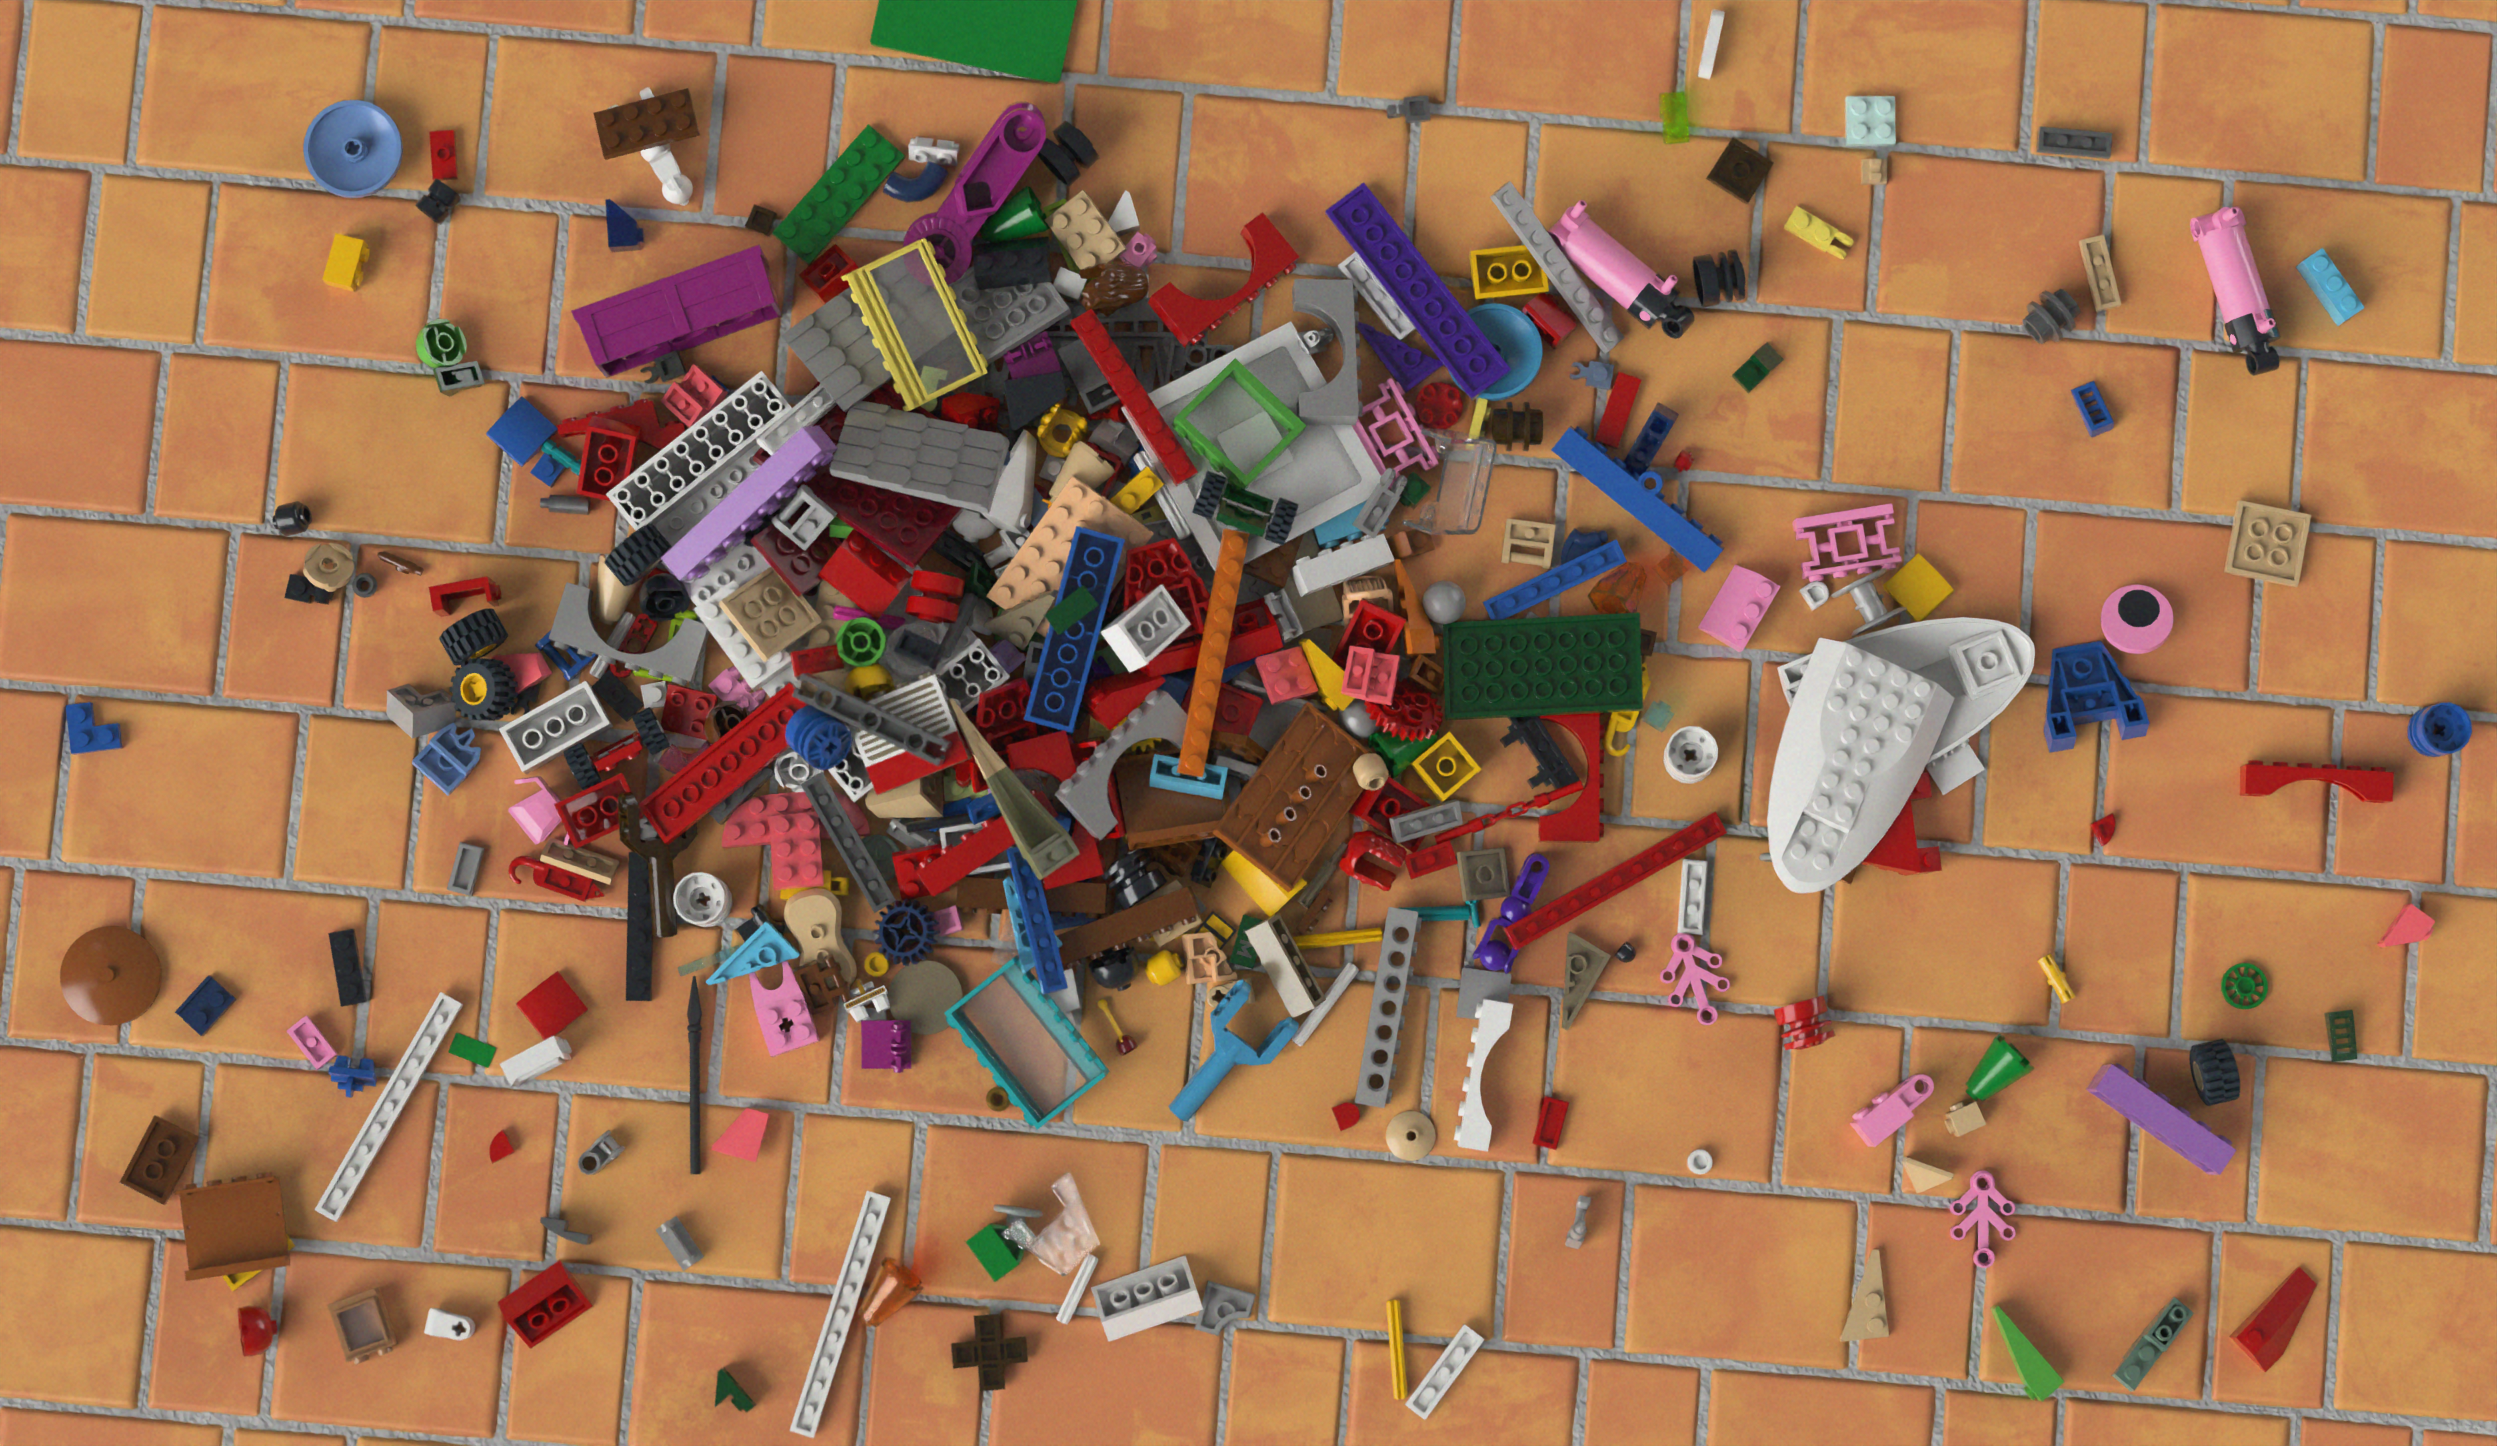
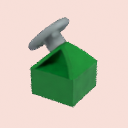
[965,1204,1043,1282]

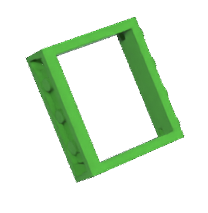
[1172,358,1307,490]

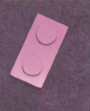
[287,1015,338,1070]

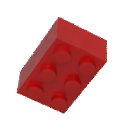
[576,416,641,501]

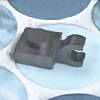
[1386,96,1430,123]

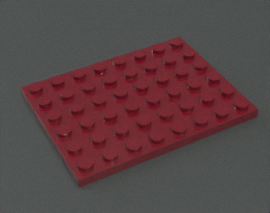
[753,381,965,569]

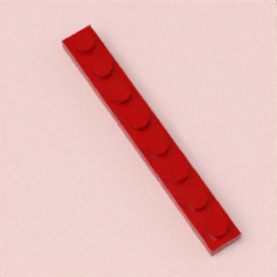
[1070,309,1198,487]

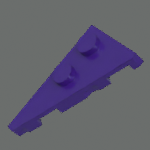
[1355,322,1444,394]

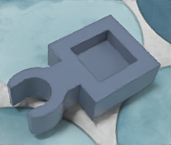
[1569,361,1614,390]

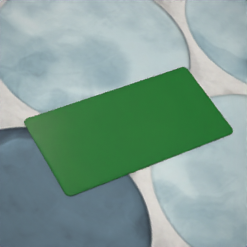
[448,1033,496,1068]

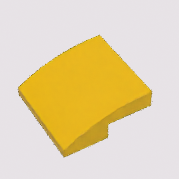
[1883,553,1954,622]

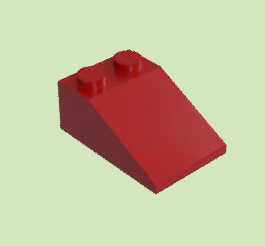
[1331,598,1406,669]
[1080,669,1165,730]
[554,773,643,849]
[1348,776,1431,853]

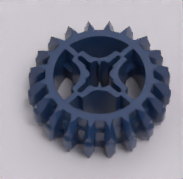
[873,899,940,966]

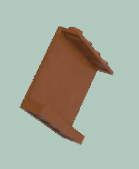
[1115,744,1224,851]
[174,1172,291,1281]

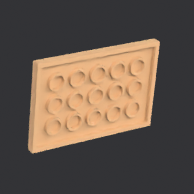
[986,475,1154,638]

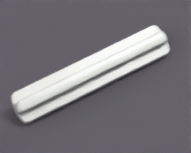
[590,611,636,679]
[1056,1254,1098,1324]

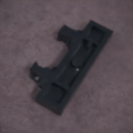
[1500,716,1580,790]

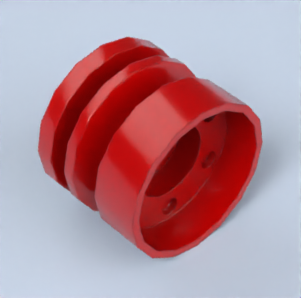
[1773,995,1836,1050]

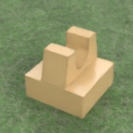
[1861,159,1887,185]

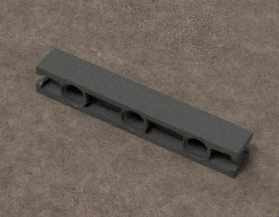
[792,673,953,766]

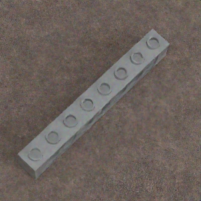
[1355,907,1422,1108]

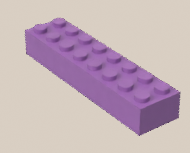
[661,426,838,581]

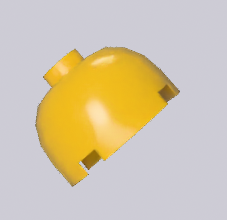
[844,663,896,702]

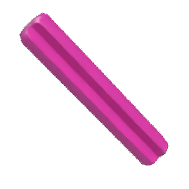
[833,605,906,631]

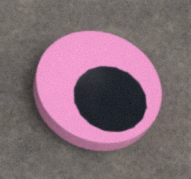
[2100,585,2174,654]

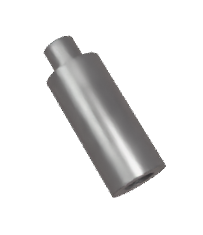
[540,495,591,515]

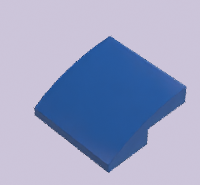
[486,396,558,467]

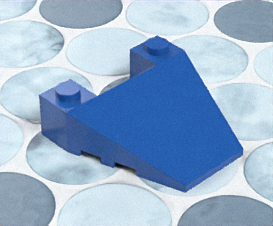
[2043,641,2149,753]

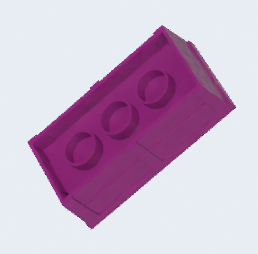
[571,245,782,378]

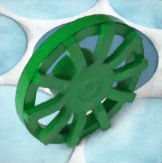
[2221,963,2268,1010]

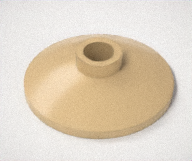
[1386,1111,1435,1161]

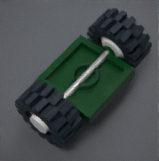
[1192,471,1299,546]

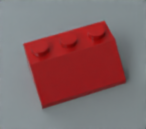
[818,529,912,620]
[1198,597,1283,670]
[497,1260,593,1349]

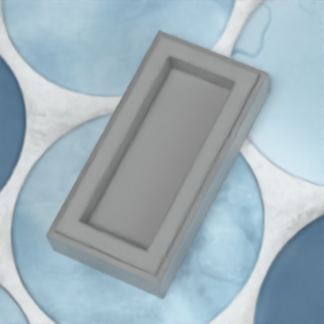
[447,842,485,896]

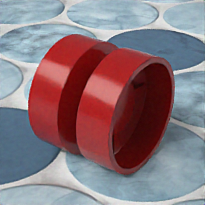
[905,570,965,624]

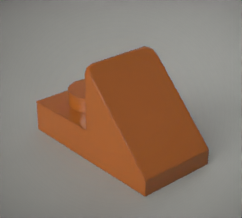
[1386,525,1435,564]
[1406,654,1444,696]

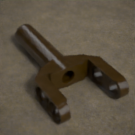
[618,792,698,937]

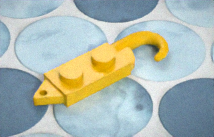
[1602,663,1651,757]

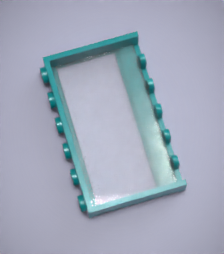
[944,955,1110,1130]

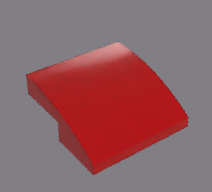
[516,971,588,1040]

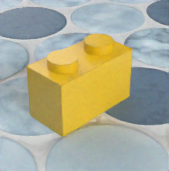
[322,233,370,292]

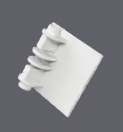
[1925,738,1984,795]

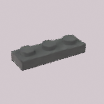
[2036,127,2112,159]

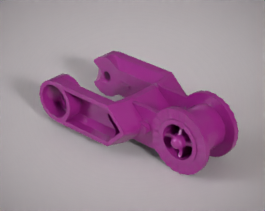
[903,101,1046,287]

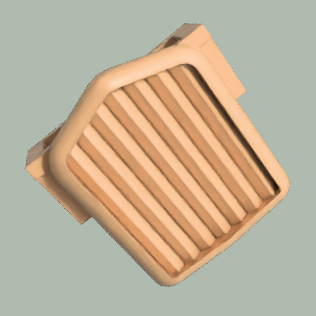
[1342,576,1394,629]

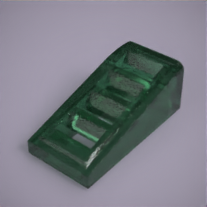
[2324,1010,2357,1062]

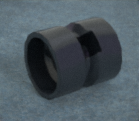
[415,179,461,225]

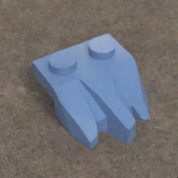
[412,722,481,796]

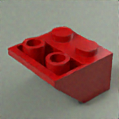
[940,392,1000,433]

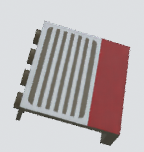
[848,672,973,795]

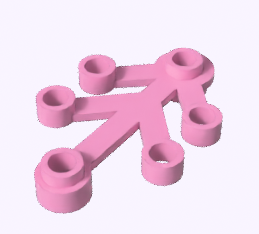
[1660,933,1730,1025]
[1949,1170,2016,1268]

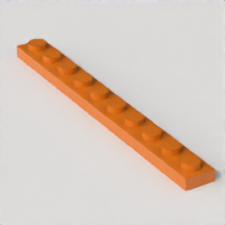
[1177,528,1249,778]

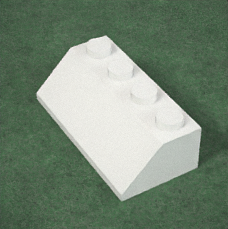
[1091,1255,1203,1342]

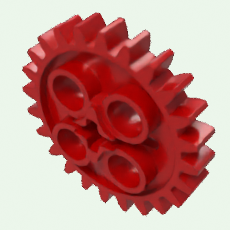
[1364,678,1444,742]

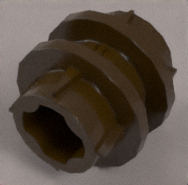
[1492,402,1543,451]

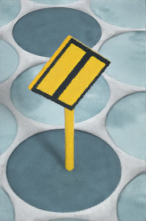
[1149,911,1237,950]

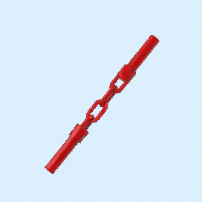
[1434,780,1584,844]

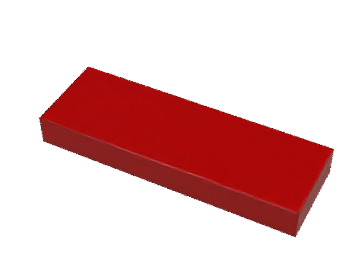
[1594,372,1642,449]

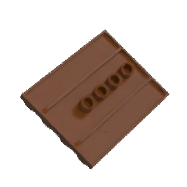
[1212,702,1371,892]

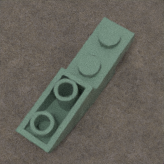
[2112,1297,2194,1392]

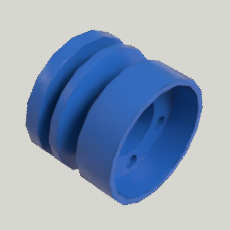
[2407,702,2472,757]
[785,705,852,770]

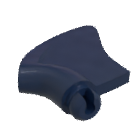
[1561,528,1608,565]

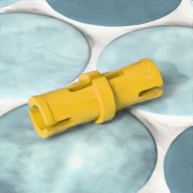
[2037,953,2076,1004]

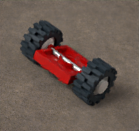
[563,707,670,791]

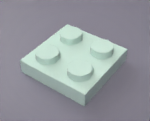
[1845,96,1896,146]

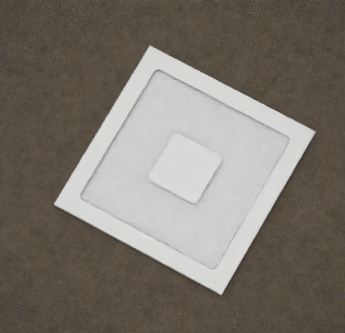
[1121,321,1381,572]

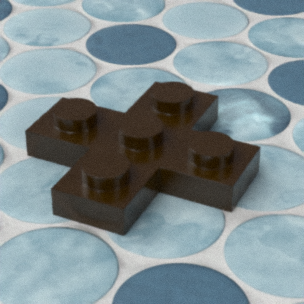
[951,1314,1028,1391]

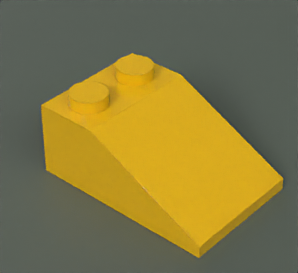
[1298,638,1355,711]

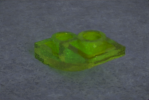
[1659,91,1689,144]

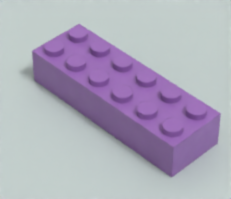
[2086,1063,2236,1175]

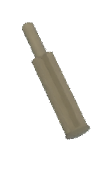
[1297,842,1348,908]

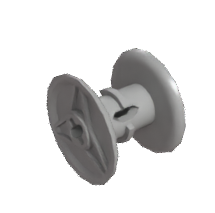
[1831,568,1907,637]

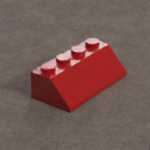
[1071,736,1126,840]

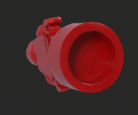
[1086,403,1128,423]

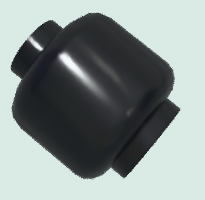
[273,501,312,536]

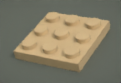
[2224,500,2311,587]
[719,566,822,662]

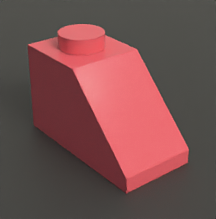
[2377,904,2435,947]

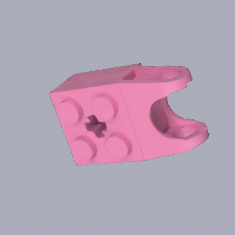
[749,961,820,1057]
[1850,1074,1934,1147]

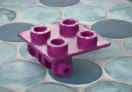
[1003,331,1064,379]
[861,1020,911,1073]

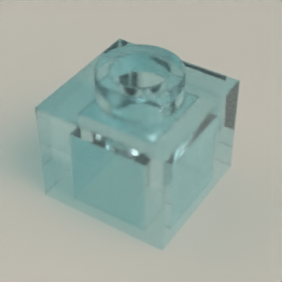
[1641,700,1674,733]

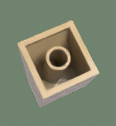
[865,771,944,818]

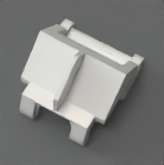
[1088,419,1139,481]

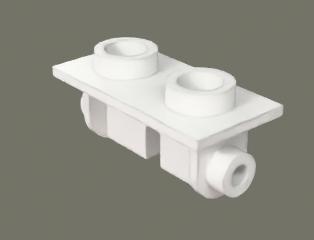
[909,136,959,166]

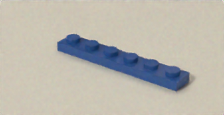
[1483,539,1627,620]
[1006,847,1068,995]

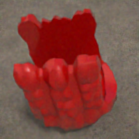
[1338,831,1407,891]

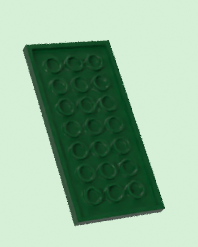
[1443,612,1644,721]

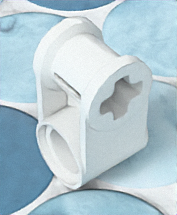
[424,1308,475,1340]

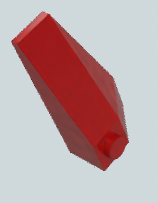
[2229,1266,2317,1372]

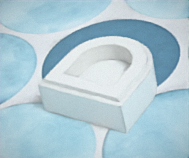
[1799,581,1829,611]

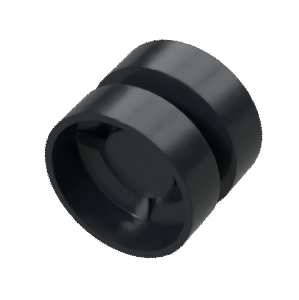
[1037,121,1099,187]

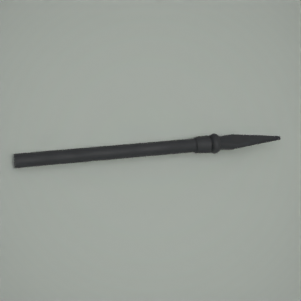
[687,976,702,1174]

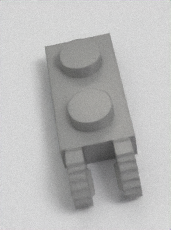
[1352,468,1407,538]

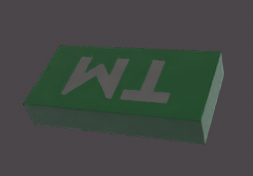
[1230,915,1263,969]

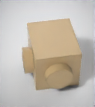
[1944,1101,1986,1137]

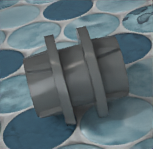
[2022,288,2080,345]

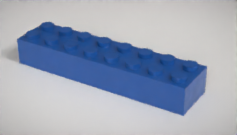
[1024,526,1125,732]

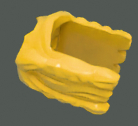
[1037,402,1089,457]

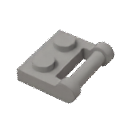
[772,485,837,551]

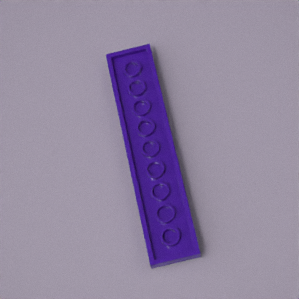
[1325,182,1511,401]

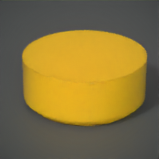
[864,952,890,977]

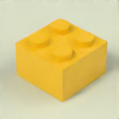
[1410,731,1481,803]

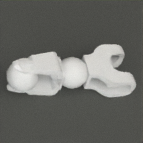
[608,87,693,206]

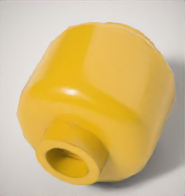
[1145,950,1183,986]

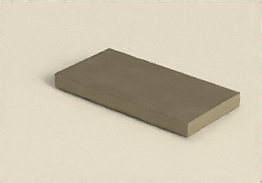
[1281,529,1344,632]

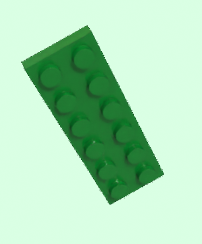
[772,124,906,265]

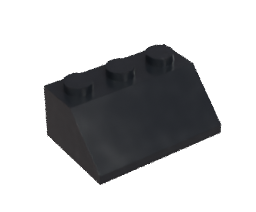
[973,237,1052,290]

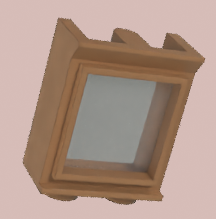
[327,1287,398,1365]

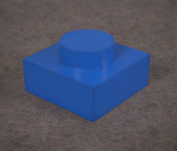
[530,453,565,488]

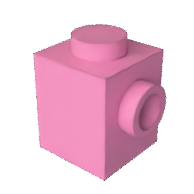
[1119,232,1157,269]

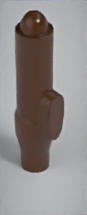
[378,551,424,576]

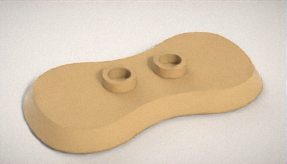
[784,889,857,988]

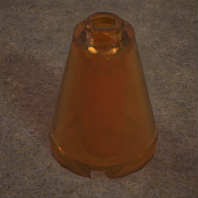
[858,1257,924,1327]

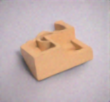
[1182,932,1237,984]

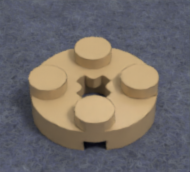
[303,543,354,592]

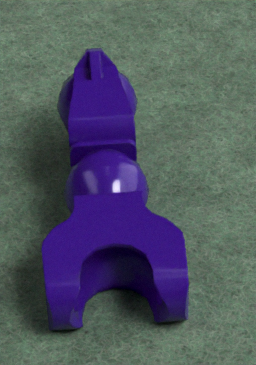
[1473,853,1549,974]

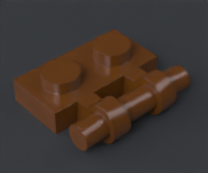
[793,954,852,1015]

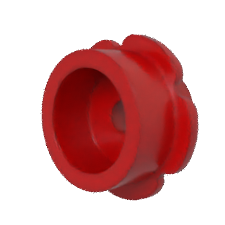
[1673,450,1694,473]

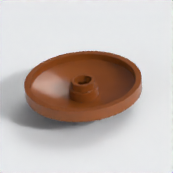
[60,926,162,1026]

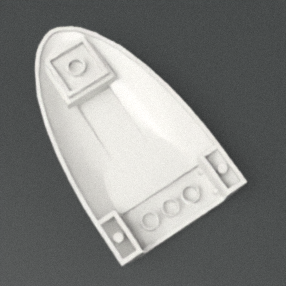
[1777,617,2035,763]
[1767,638,1955,894]

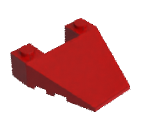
[1860,773,1942,876]

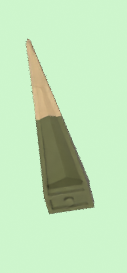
[947,698,1080,880]

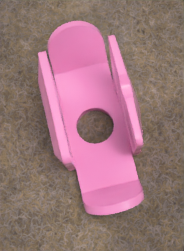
[509,776,571,846]

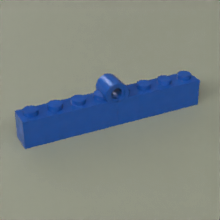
[1552,426,1724,573]

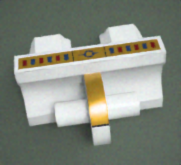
[843,979,890,1023]

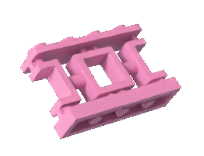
[1352,378,1440,491]
[1792,503,1902,582]

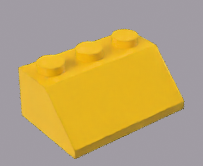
[1469,245,1549,300]
[1220,850,1307,917]

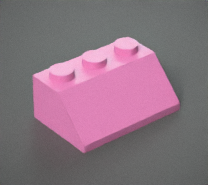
[1698,565,1781,652]

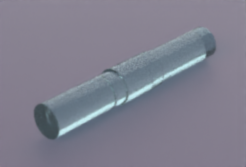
[678,945,740,976]

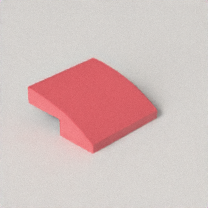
[661,364,728,428]
[1341,646,1400,705]

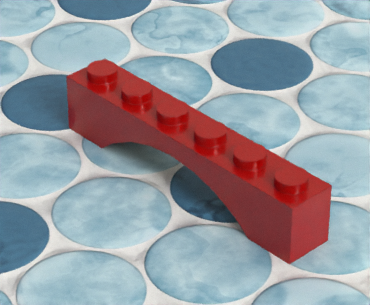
[2240,760,2394,803]

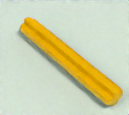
[1292,928,1383,950]
[1387,1300,1407,1399]

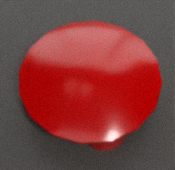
[1415,382,1463,430]

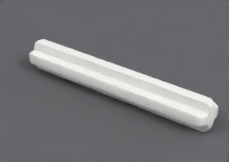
[1133,451,1192,540]
[1292,963,1359,1046]

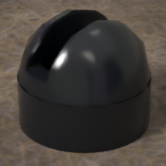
[1614,941,1636,963]

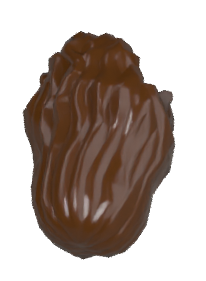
[1079,263,1149,317]

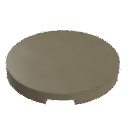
[888,960,963,1035]

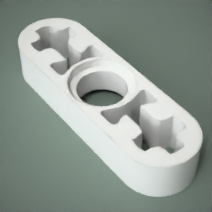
[1698,9,1725,79]

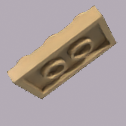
[1045,190,1128,279]

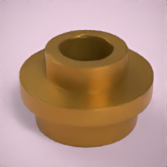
[986,1087,1010,1112]

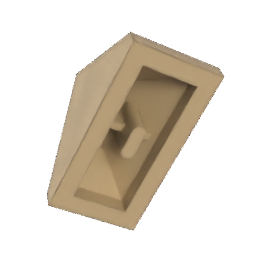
[1902,1157,1954,1194]

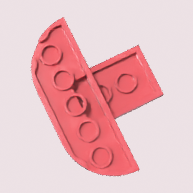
[722,792,871,890]

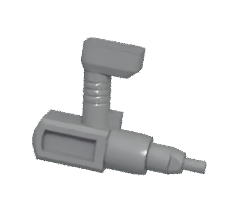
[1565,1195,1591,1249]

